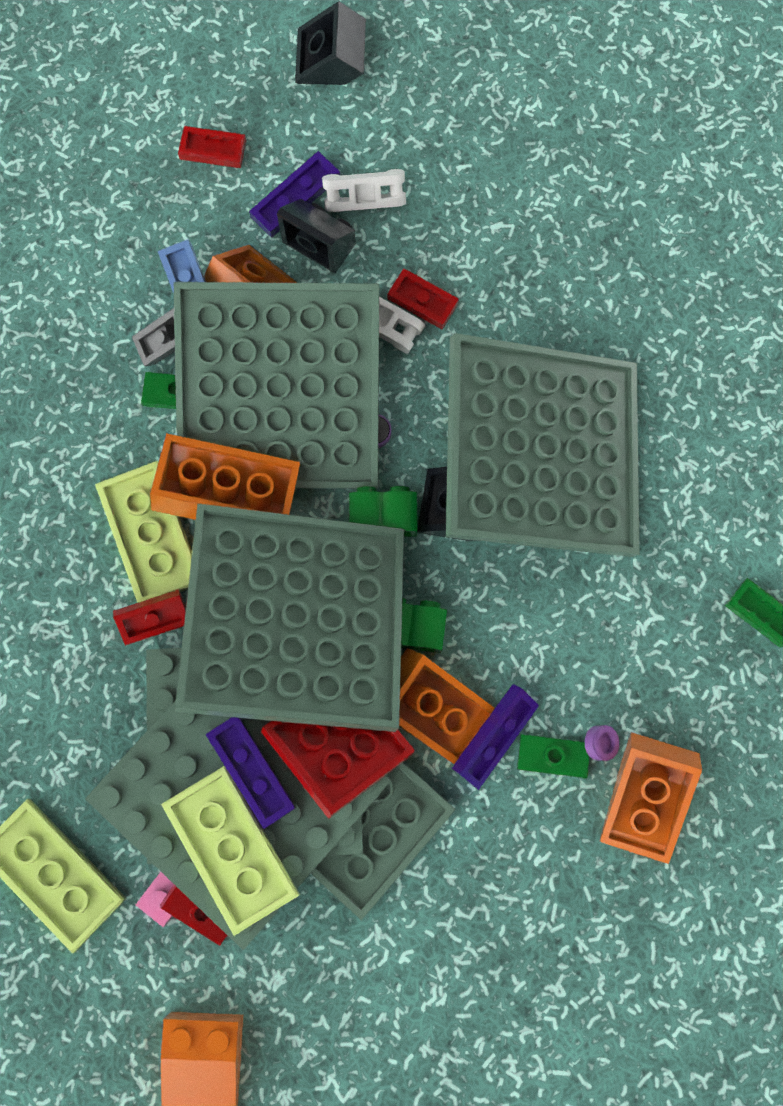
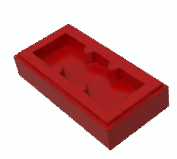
[178,126,247,168]
[160,885,227,946]

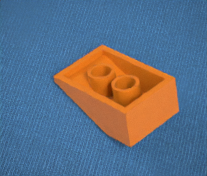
[399,648,495,764]
[600,732,702,864]
[161,1012,243,1106]

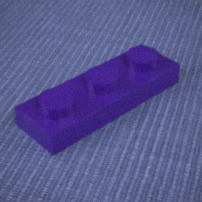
[249,151,340,238]
[451,684,539,790]
[205,717,296,829]

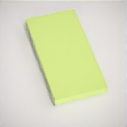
[95,460,192,603]
[161,766,300,936]
[0,799,127,954]

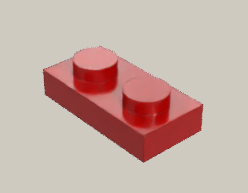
[387,268,459,330]
[113,589,186,646]

